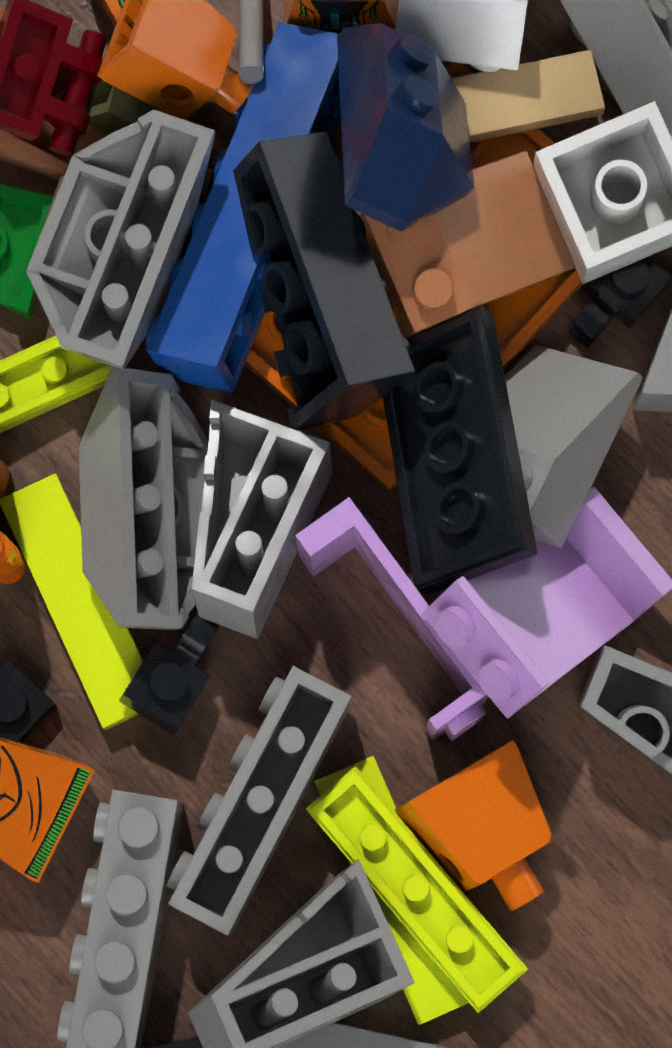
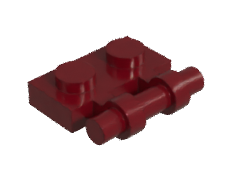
[0,0,107,156]

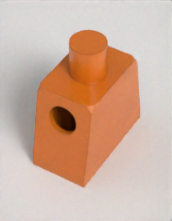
[97,0,252,119]
[395,740,552,911]

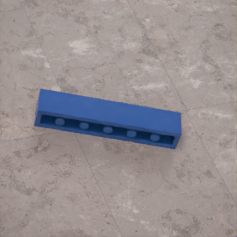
[146,22,341,394]

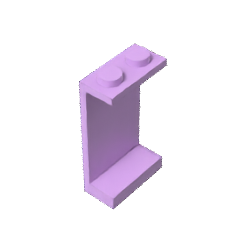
[422,487,672,719]
[295,497,488,741]

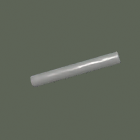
[238,0,264,84]

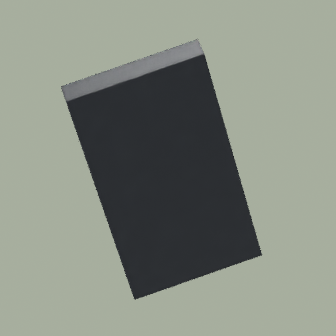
[383,306,538,595]

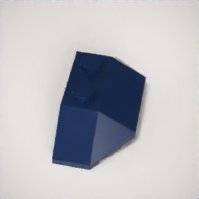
[337,23,474,232]

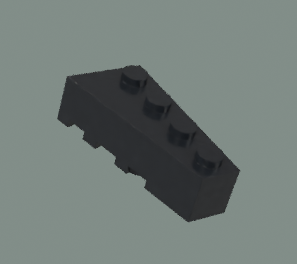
[233,132,415,431]

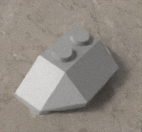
[26,109,215,370]
[79,368,209,630]

